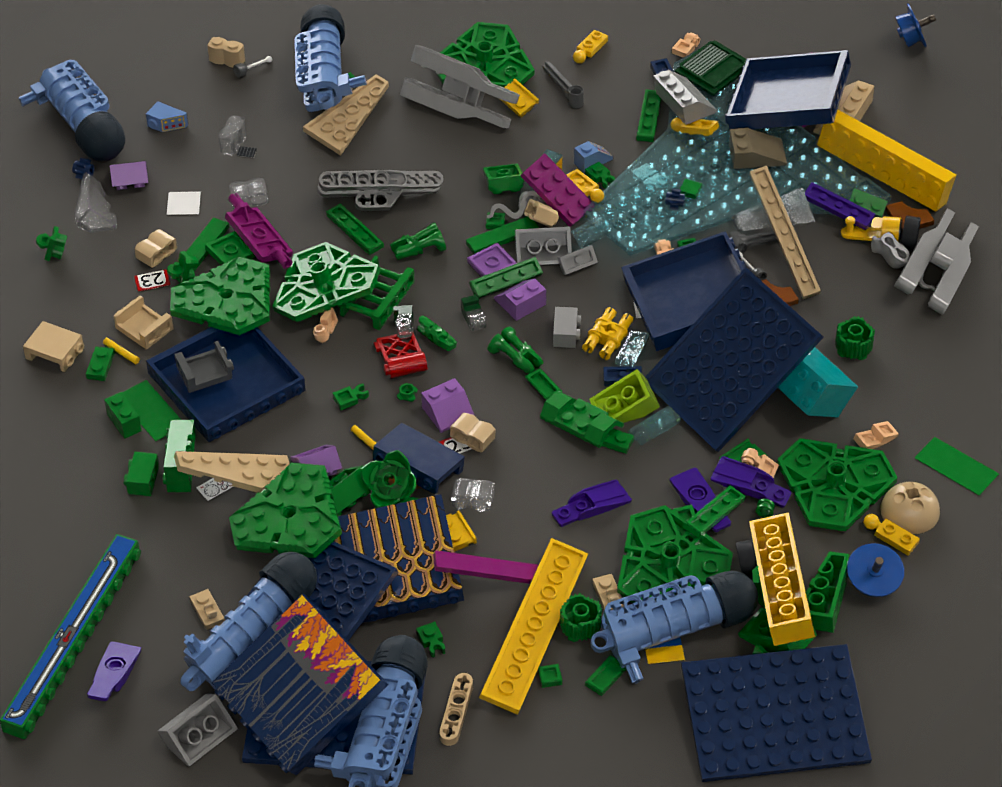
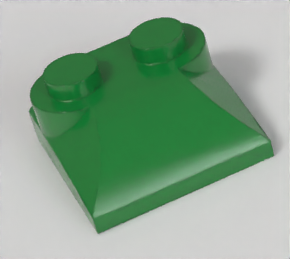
[483,163,524,194]

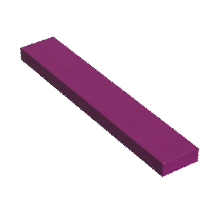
[433,550,539,584]

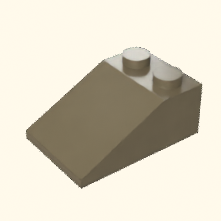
[729,128,787,169]

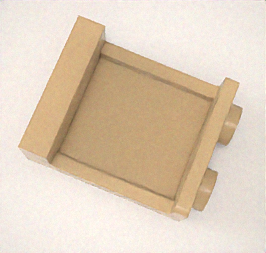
[114,296,174,350]
[23,321,84,372]

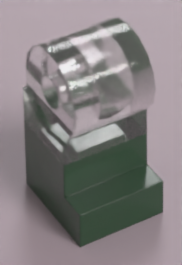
[461,295,486,331]
[393,305,414,339]

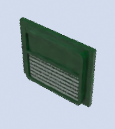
[674,40,747,96]

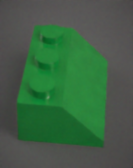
[329,465,371,516]

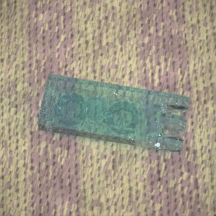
[615,331,649,367]
[628,406,681,445]

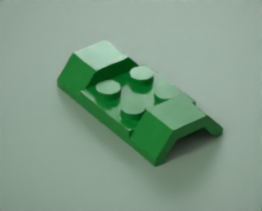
[540,391,624,448]

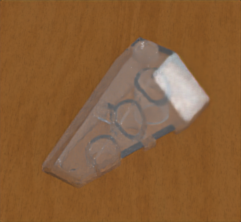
[74,172,117,233]

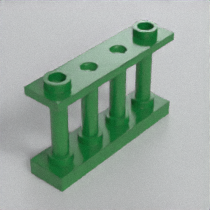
[339,255,415,330]

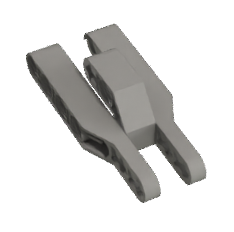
[400,45,520,128]
[317,170,443,211]
[894,208,979,315]

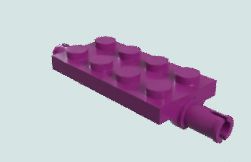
[225,193,293,269]

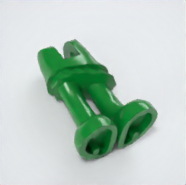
[390,222,446,260]
[487,326,543,374]

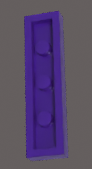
[803,182,875,230]

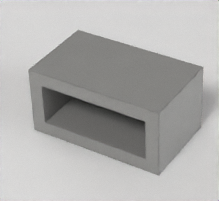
[553,307,581,348]

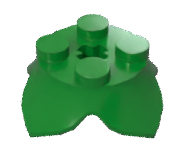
[360,450,416,508]

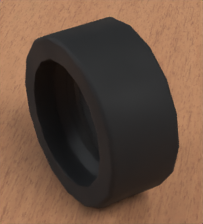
[901,215,921,251]
[736,540,757,579]

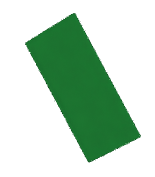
[122,380,182,441]
[915,437,999,495]

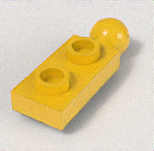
[573,30,608,64]
[670,118,719,136]
[567,169,604,203]
[864,514,920,556]

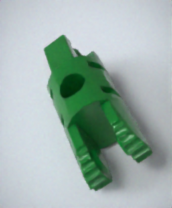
[417,315,457,351]

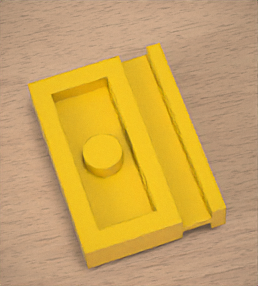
[500,78,539,118]
[446,510,477,552]

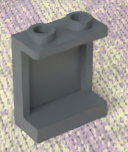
[174,341,234,393]

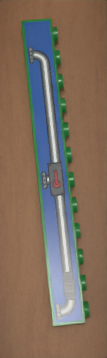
[0,534,141,740]

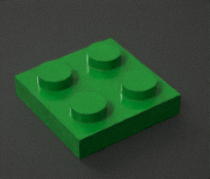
[205,231,256,265]

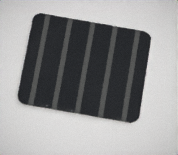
[237,146,257,158]

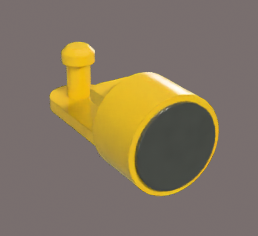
[841,216,903,243]

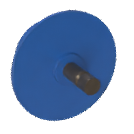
[895,3,936,48]
[847,543,904,597]

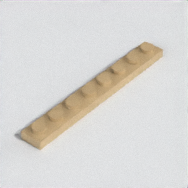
[749,166,821,299]

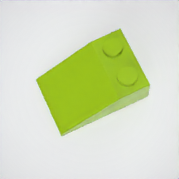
[589,369,660,423]

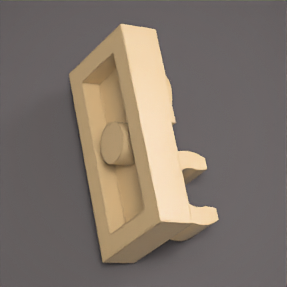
[592,574,623,611]
[189,589,225,630]

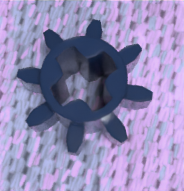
[72,158,94,180]
[665,188,685,210]

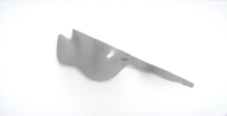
[487,190,548,219]
[871,232,936,291]

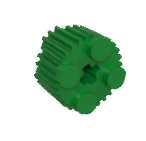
[835,316,875,360]
[560,593,602,642]

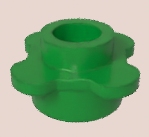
[397,383,418,402]

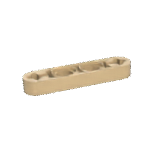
[440,673,473,746]

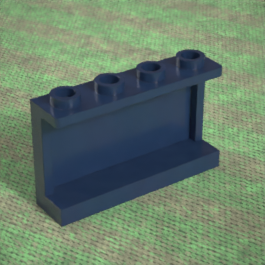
[373,423,465,494]

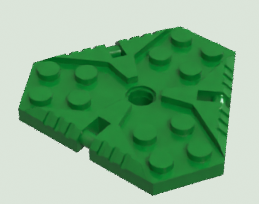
[435,22,535,88]
[272,242,381,322]
[170,257,270,335]
[777,438,898,532]
[229,463,342,558]
[617,505,733,604]

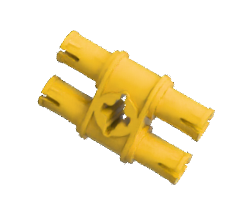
[582,307,634,360]

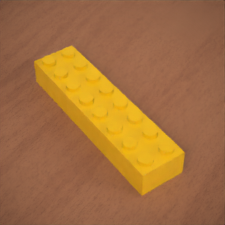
[817,110,956,212]
[749,512,815,646]

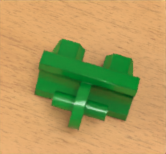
[36,226,68,261]
[167,251,199,283]

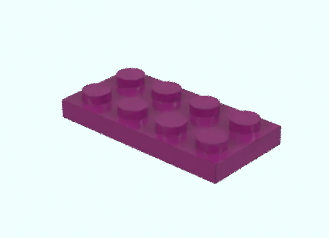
[520,153,595,228]

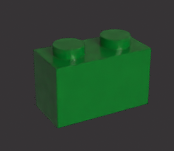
[104,392,142,439]
[124,451,160,496]

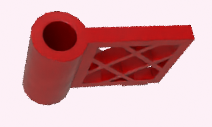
[374,331,428,378]

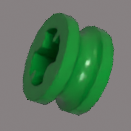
[756,499,775,518]

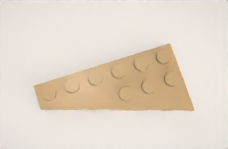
[303,74,389,156]
[174,451,290,493]

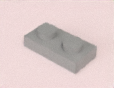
[557,245,598,275]

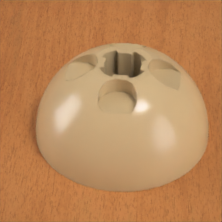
[880,482,940,534]

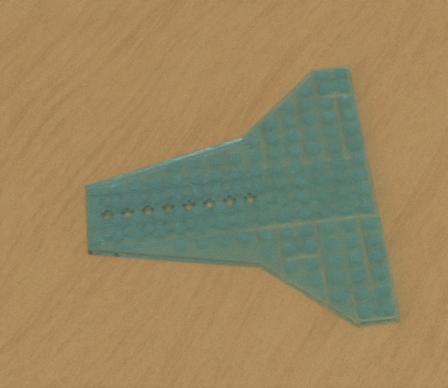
[583,49,891,255]

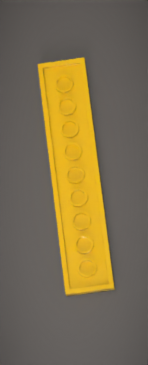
[479,538,588,715]

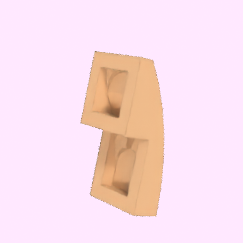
[853,421,899,449]

